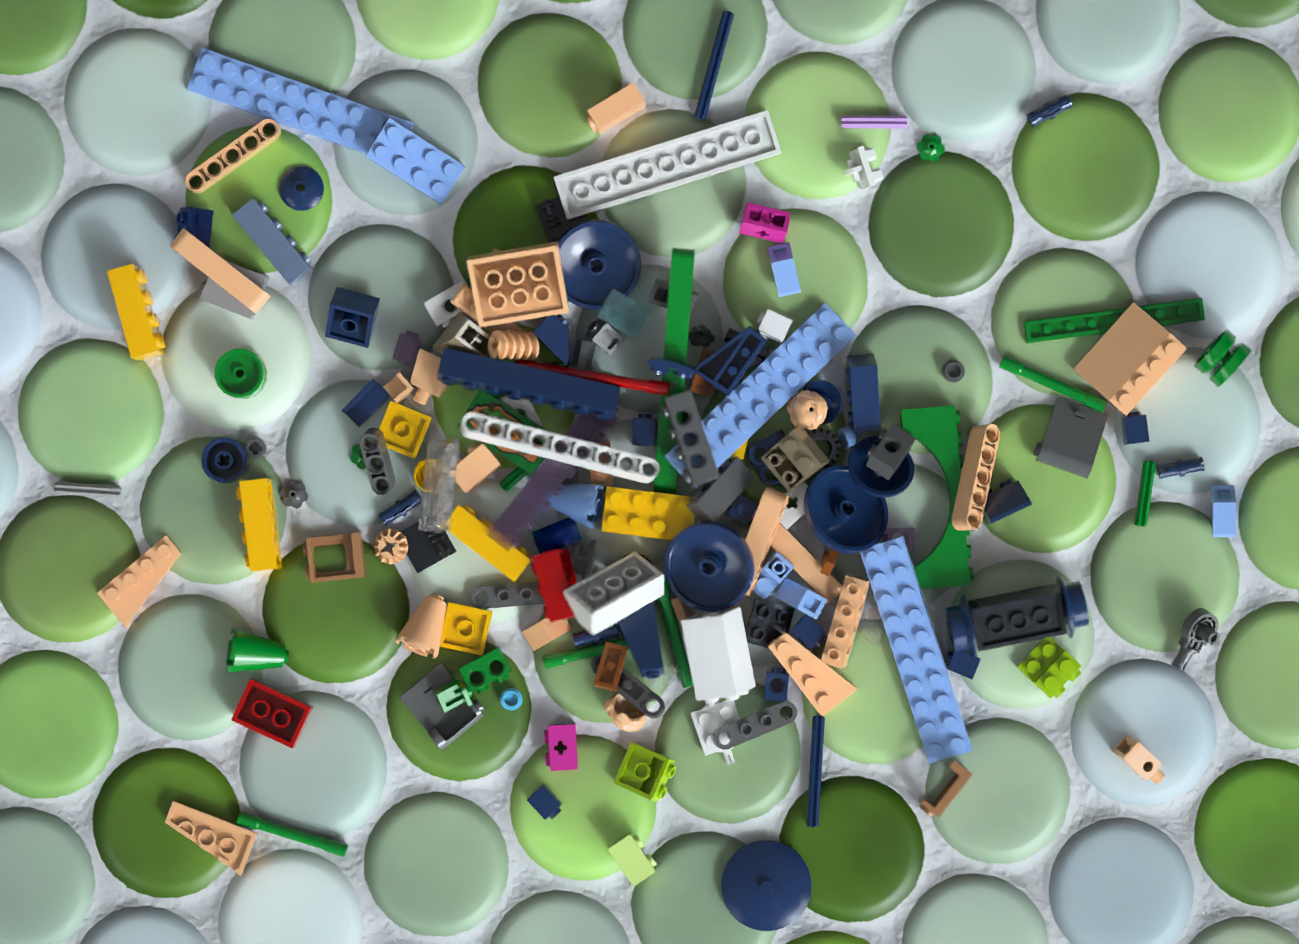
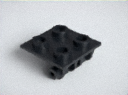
[536,197,588,243]
[401,513,457,574]
[746,598,795,648]

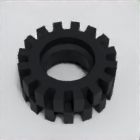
[808,428,841,469]

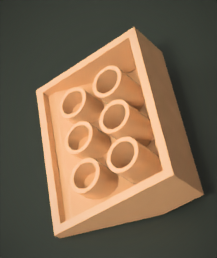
[467,241,569,327]
[1073,302,1187,415]

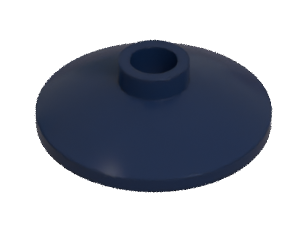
[279,166,324,211]
[803,380,842,425]

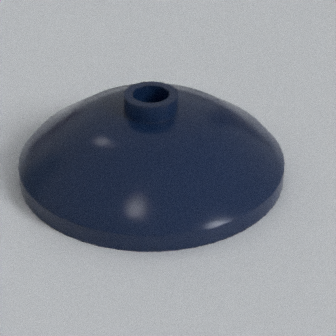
[848,436,915,498]

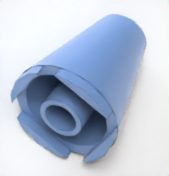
[541,482,606,528]

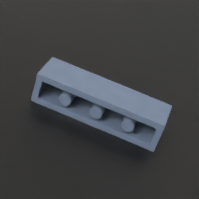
[232,198,312,286]

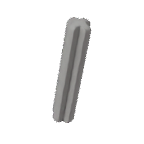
[54,482,121,498]

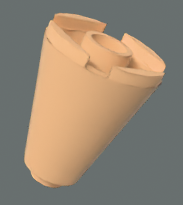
[395,593,447,659]

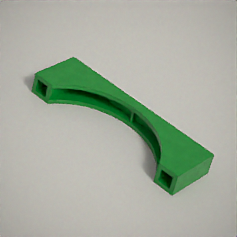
[900,405,973,589]

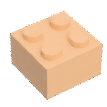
[448,443,502,494]

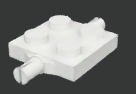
[690,700,740,765]

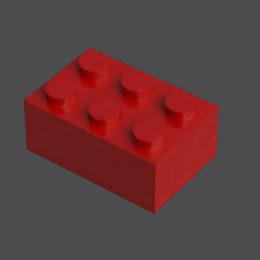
[531,549,577,623]
[231,678,314,749]

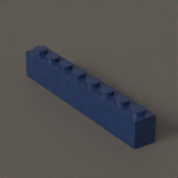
[437,348,621,420]

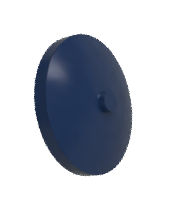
[558,220,641,310]
[804,465,888,554]
[664,522,755,612]
[721,840,812,931]

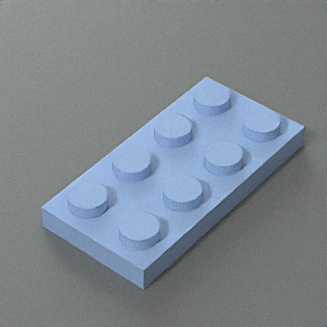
[365,118,466,205]

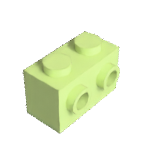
[608,832,657,887]

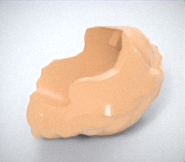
[786,390,828,430]
[602,692,647,732]

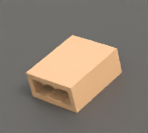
[586,82,646,135]

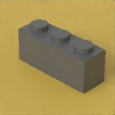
[686,457,755,522]

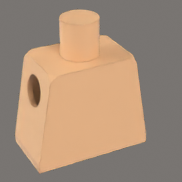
[410,348,448,406]
[1112,735,1165,784]

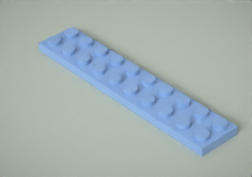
[187,48,413,154]
[664,303,856,490]
[860,536,973,763]

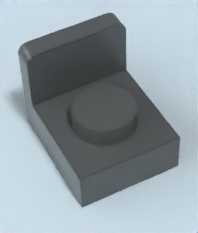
[585,318,625,356]

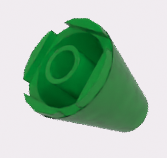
[226,628,289,673]

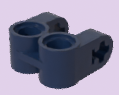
[747,429,786,486]

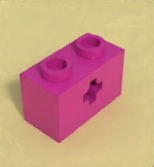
[739,202,791,244]
[544,723,578,771]

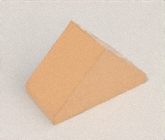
[522,618,572,651]

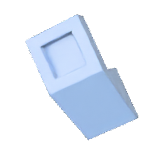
[768,242,801,297]
[1211,485,1236,537]
[753,552,794,600]
[774,577,827,619]

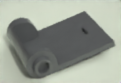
[1033,397,1108,479]
[399,663,485,750]

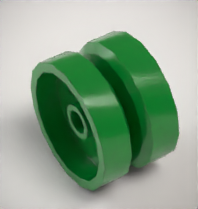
[1194,329,1251,387]
[214,348,267,399]

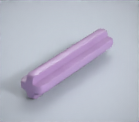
[841,115,907,129]

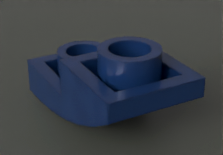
[647,357,697,379]

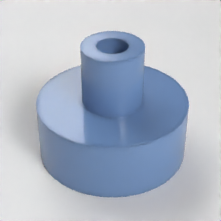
[837,426,861,450]

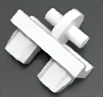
[844,146,883,191]

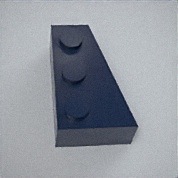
[695,326,768,396]
[845,354,881,432]

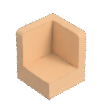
[383,371,416,404]

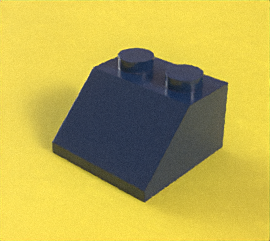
[325,287,380,348]
[533,314,570,366]
[983,479,1033,524]

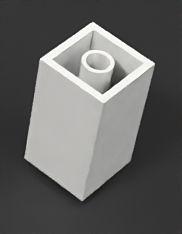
[681,607,756,703]

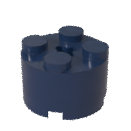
[201,438,250,483]

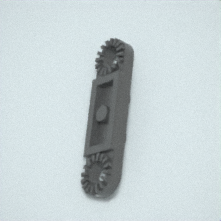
[471,582,545,609]
[591,654,665,719]
[712,701,797,750]

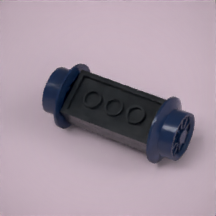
[945,576,1089,657]

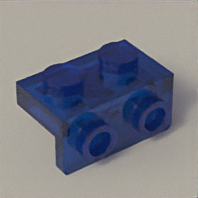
[174,207,213,252]
[532,517,582,554]

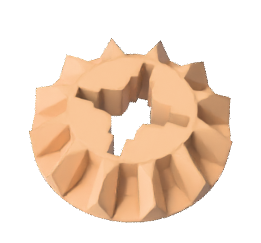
[372,528,408,565]

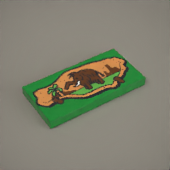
[458,390,550,475]

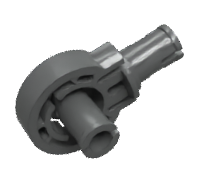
[1172,608,1220,671]

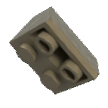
[432,312,491,358]
[761,426,830,493]

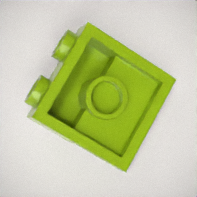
[1017,637,1082,699]
[613,742,676,802]

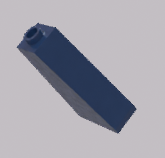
[616,601,664,679]

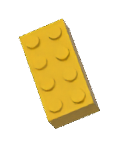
[107,264,166,361]
[236,478,282,572]
[602,487,695,540]
[442,504,532,582]

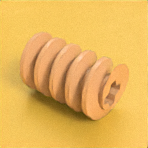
[488,330,539,361]

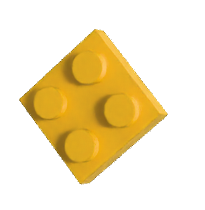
[374,401,432,459]
[440,602,493,656]

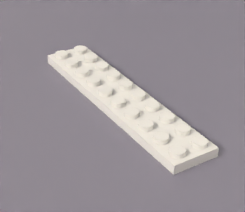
[554,110,782,221]

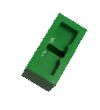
[459,647,512,694]

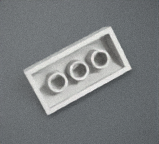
[564,551,664,635]

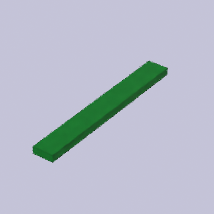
[1023,298,1205,344]

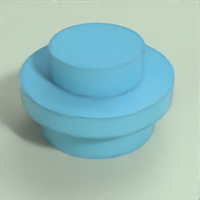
[500,688,523,710]

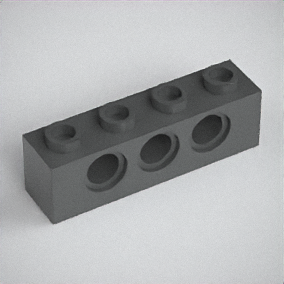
[661,390,720,488]

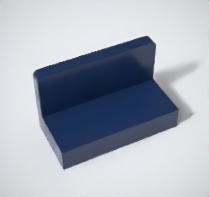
[341,379,391,427]

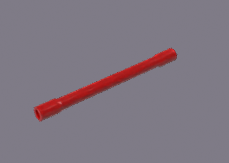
[514,359,670,396]

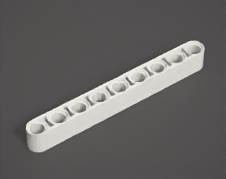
[460,413,659,483]

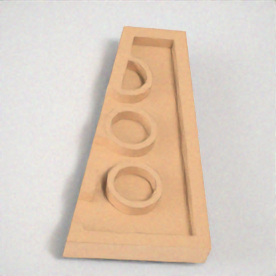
[97,535,182,628]
[767,632,857,716]
[165,801,258,876]

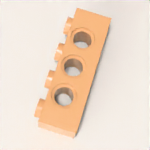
[821,574,870,669]

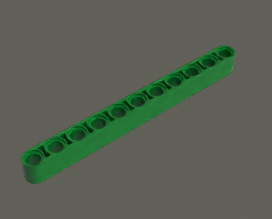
[653,248,695,494]

